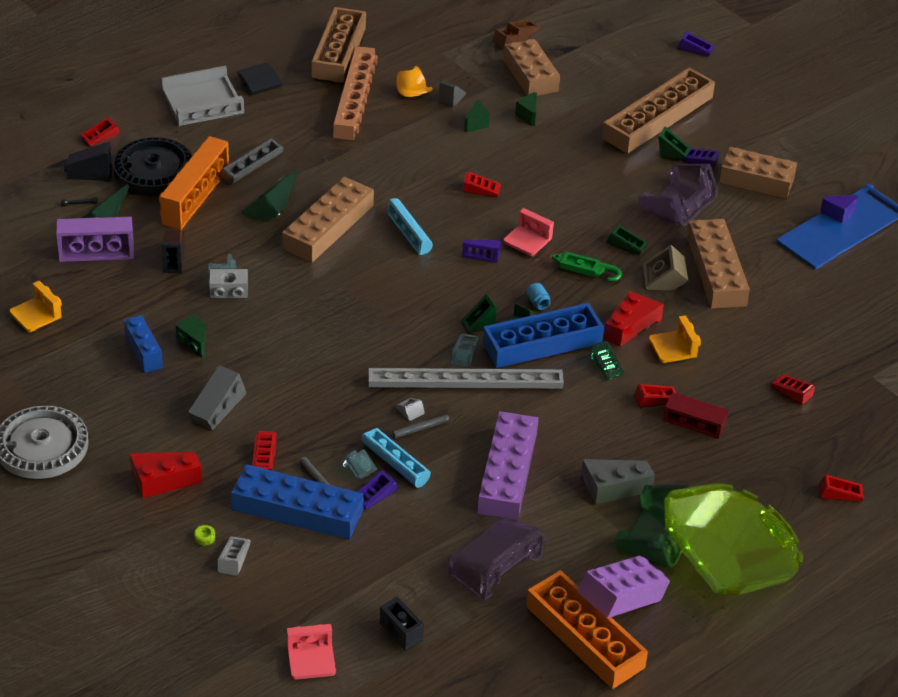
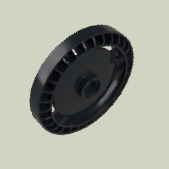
[113,137,193,193]

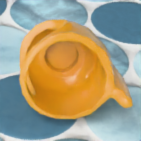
[396,66,433,97]

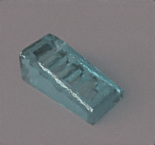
[452,334,479,366]

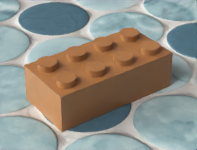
[504,39,560,96]
[719,147,797,199]

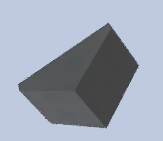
[439,80,466,107]

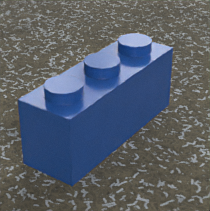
[124,315,163,373]

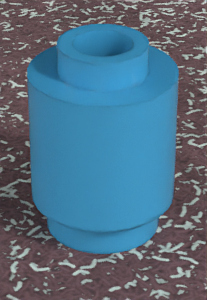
[526,283,551,310]

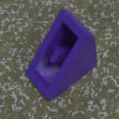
[820,195,858,223]

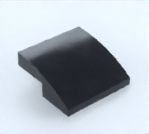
[237,63,282,95]

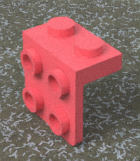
[504,208,554,256]
[287,624,336,680]

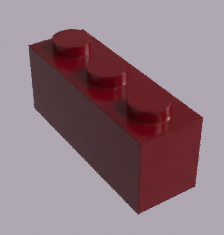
[663,392,729,439]

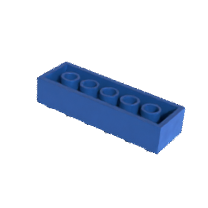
[482,303,604,368]
[231,464,363,540]

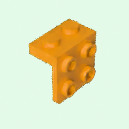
[10,281,62,332]
[649,315,701,363]

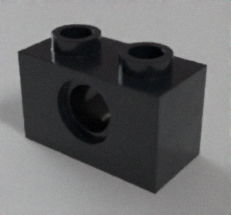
[380,596,424,651]

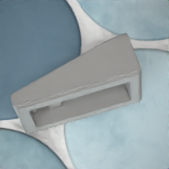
[218,536,251,576]

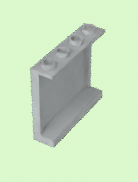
[161,66,244,126]

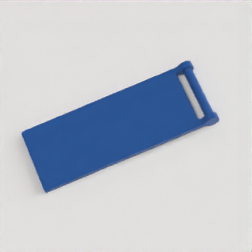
[777,183,898,269]

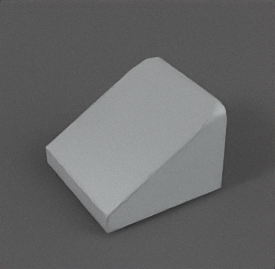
[396,398,425,421]

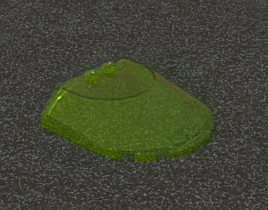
[664,483,803,595]

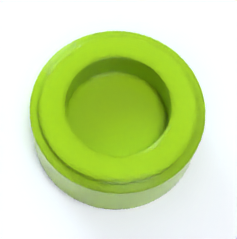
[194,525,215,546]

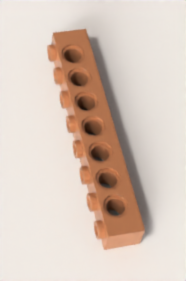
[333,46,378,140]

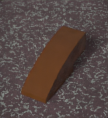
[492,20,540,48]

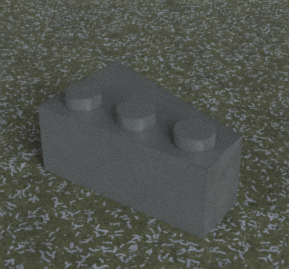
[188,365,247,431]
[581,459,655,504]

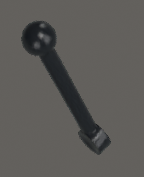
[61,197,99,206]

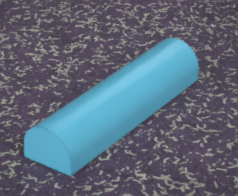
[387,198,433,255]
[361,428,431,488]

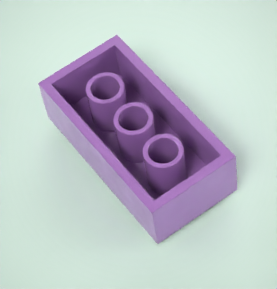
[56,217,134,262]
[577,556,670,618]

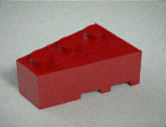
[604,291,664,347]
[130,452,202,498]

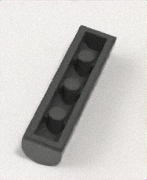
[221,138,284,185]

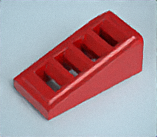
[80,117,120,146]
[463,172,501,197]
[771,374,815,405]
[634,384,676,407]
[252,431,277,471]
[819,474,864,501]

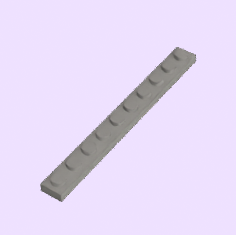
[369,368,564,389]

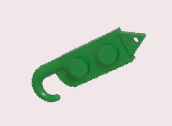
[552,252,622,282]

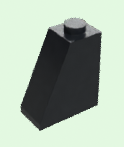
[64,142,113,181]
[162,230,185,273]

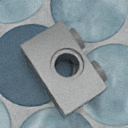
[209,269,248,298]

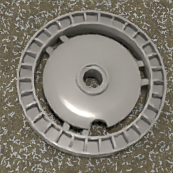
[0,406,89,479]

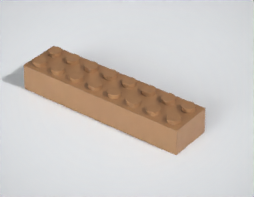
[602,68,715,154]

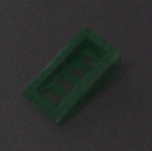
[590,341,625,380]

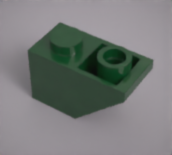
[176,314,206,357]

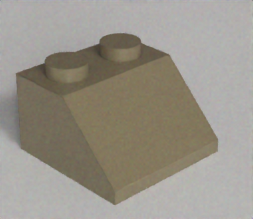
[643,245,688,290]

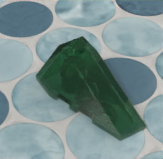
[241,169,297,221]
[81,184,129,218]

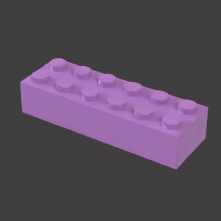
[478,411,539,520]

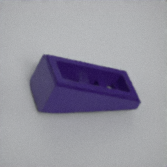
[677,32,714,56]
[680,148,720,170]
[462,240,501,263]
[357,470,398,510]

